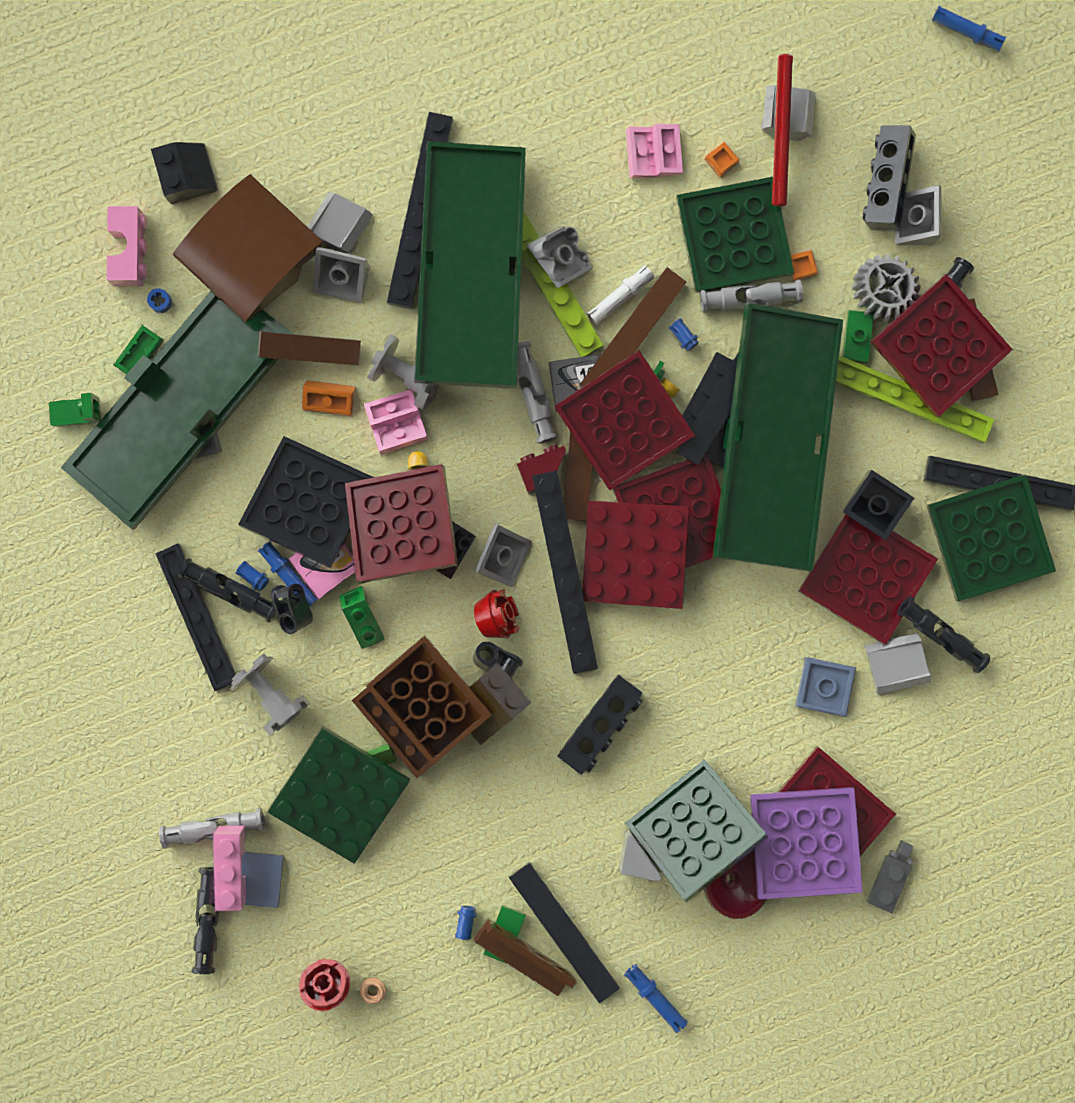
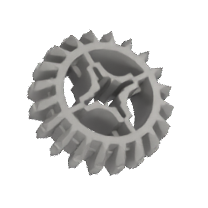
[852,253,921,322]

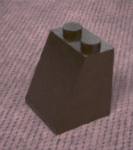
[470,663,531,746]

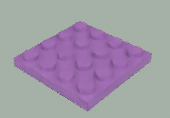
[750,787,862,899]

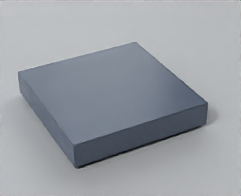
[795,657,856,717]
[242,852,284,908]

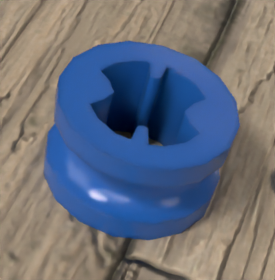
[147,288,172,313]

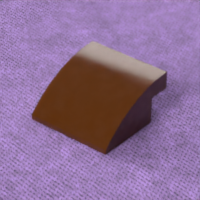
[173,174,323,323]
[351,635,492,778]

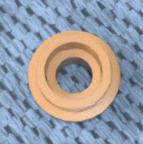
[360,978,386,1004]

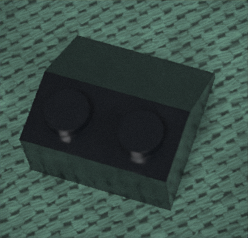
[151,142,218,205]
[843,470,914,540]

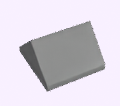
[895,185,942,245]
[313,247,370,303]
[475,524,532,587]
[619,829,661,881]

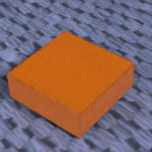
[704,142,740,178]
[791,250,818,282]

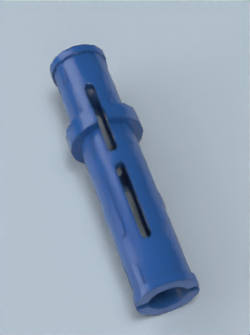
[931,5,1006,52]
[258,541,318,607]
[624,964,688,1033]

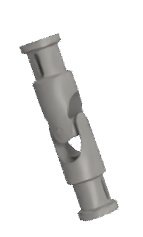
[700,280,803,313]
[517,341,558,444]
[159,808,265,849]

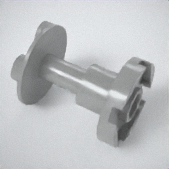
[367,334,439,410]
[231,654,310,736]

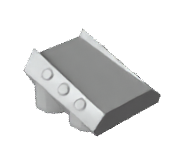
[761,85,816,140]
[307,192,373,253]
[526,226,592,288]
[865,633,931,695]

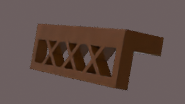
[474,918,576,996]

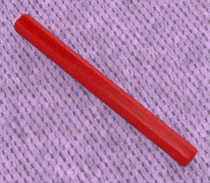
[772,54,793,207]

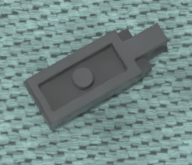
[867,840,913,913]

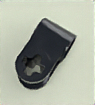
[271,583,313,635]
[473,641,523,680]

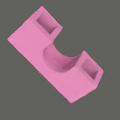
[107,206,147,286]
[213,826,246,911]

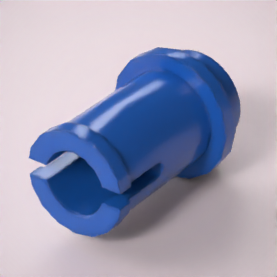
[669,318,699,352]
[235,561,269,591]
[455,905,478,940]

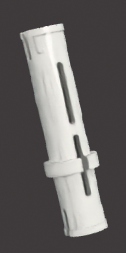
[587,265,655,326]

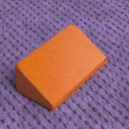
[302,380,355,416]

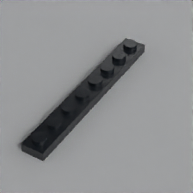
[387,112,453,310]
[532,470,598,674]

